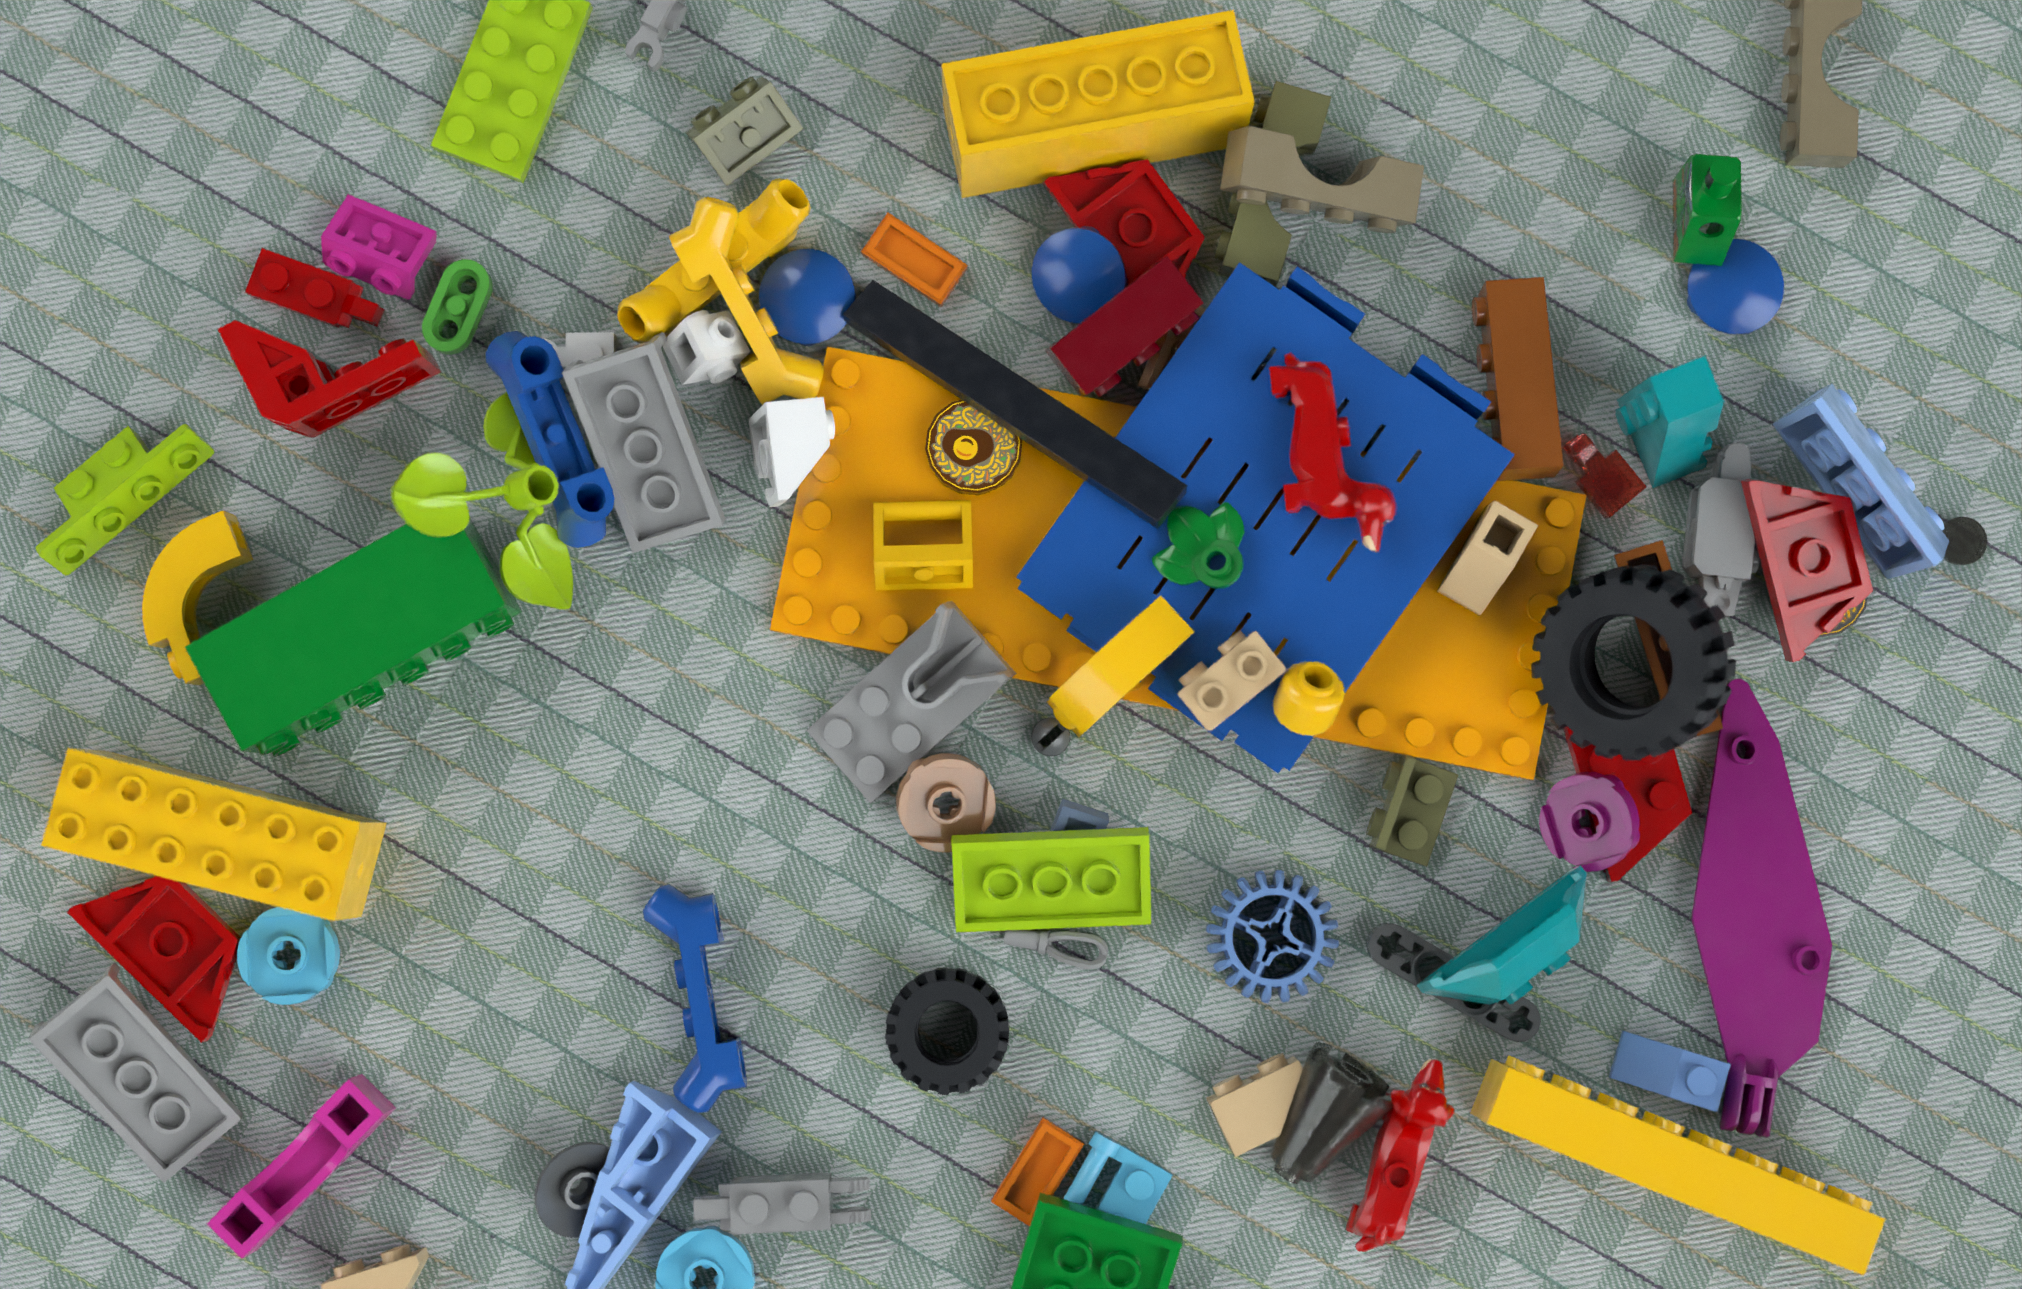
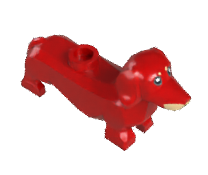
[1269,352,1397,552]
[1345,1059,1455,1252]

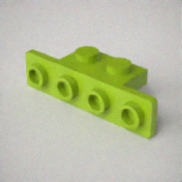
[35,424,214,575]

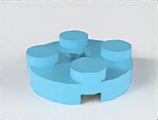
[237,907,340,1005]
[655,1226,755,1289]

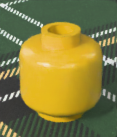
[1273,662,1345,736]

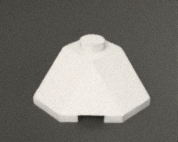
[748,397,835,507]

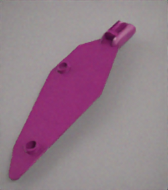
[1691,679,1832,1138]

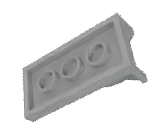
[562,333,726,553]
[806,600,1017,804]
[29,963,243,1183]

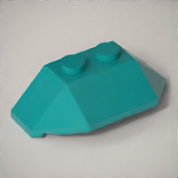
[1416,866,1587,1005]

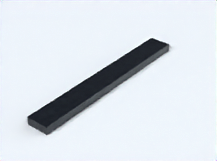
[843,280,1187,529]

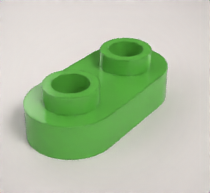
[422,259,493,355]

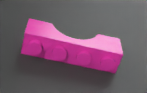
[207,1074,396,1259]

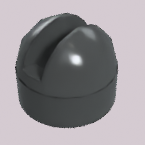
[1031,717,1070,756]

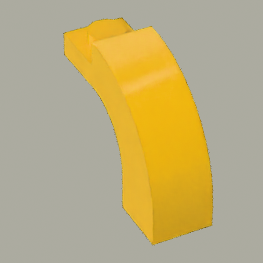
[142,510,253,686]
[1047,595,1194,737]

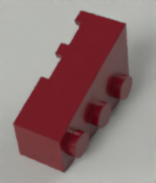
[1045,256,1203,397]

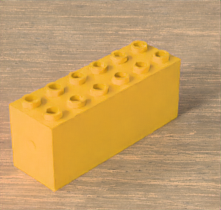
[941,10,1255,198]
[41,748,387,921]

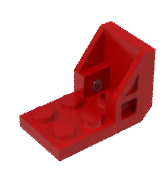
[218,320,441,438]

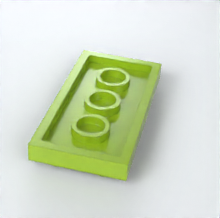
[431,0,593,184]
[951,827,1151,933]

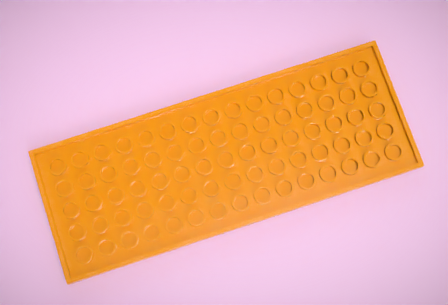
[770,346,1586,780]

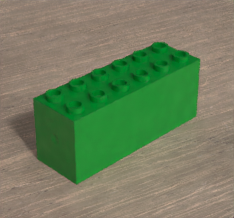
[185,516,522,757]

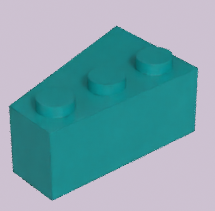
[1615,356,1724,489]

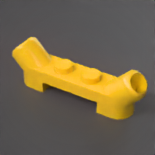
[617,178,811,344]
[669,197,824,405]

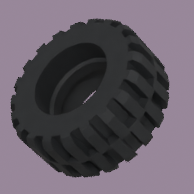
[1531,564,1736,761]

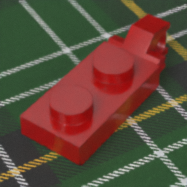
[245,248,385,328]

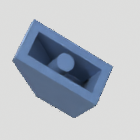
[1609,1030,1731,1112]

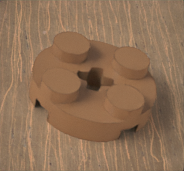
[896,753,996,852]

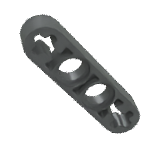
[1366,923,1541,1042]

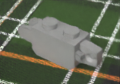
[1682,442,1760,617]
[693,1172,871,1235]

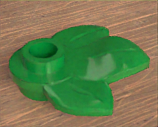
[1152,502,1245,589]

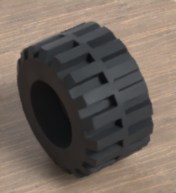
[885,967,1009,1095]

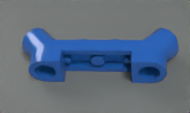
[486,331,615,548]
[643,884,747,1113]

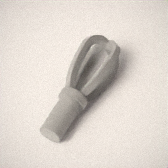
[1004,930,1108,969]

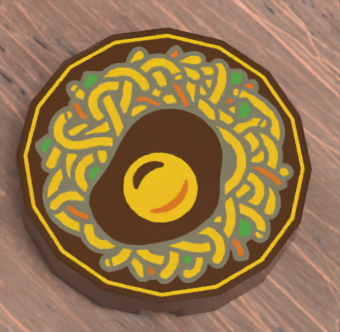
[925,399,1022,496]

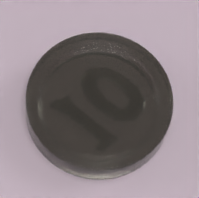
[1942,517,1987,566]

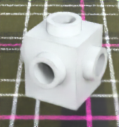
[663,310,750,385]

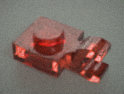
[1562,432,1647,519]

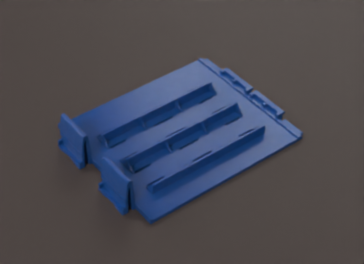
[1017,262,1515,774]

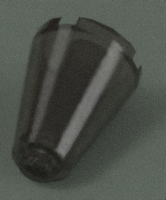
[1271,1042,1393,1184]

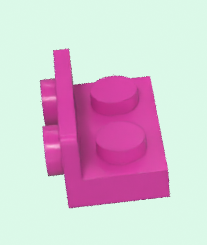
[321,194,436,300]

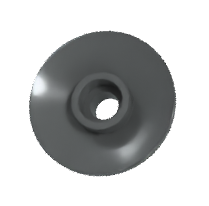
[534,1142,610,1238]

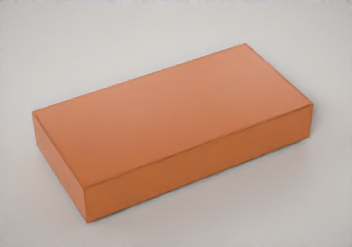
[861,212,968,307]
[991,1116,1084,1226]

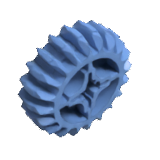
[1206,870,1339,1003]

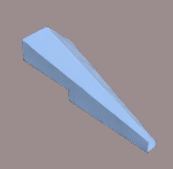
[565,1080,722,1289]

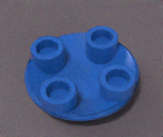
[1032,226,1128,323]
[1687,239,1784,335]
[759,249,856,347]

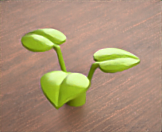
[391,392,573,610]

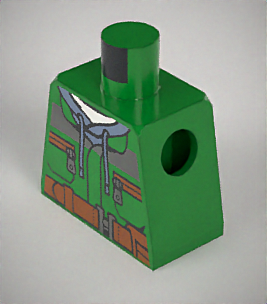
[1673,154,1742,266]

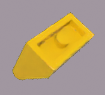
[873,500,973,590]

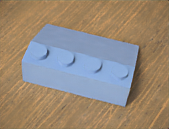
[1772,384,1949,579]

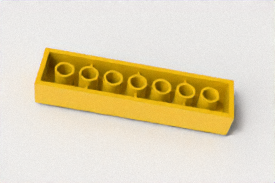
[1470,1055,1885,1276]

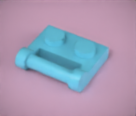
[1063,1131,1173,1224]

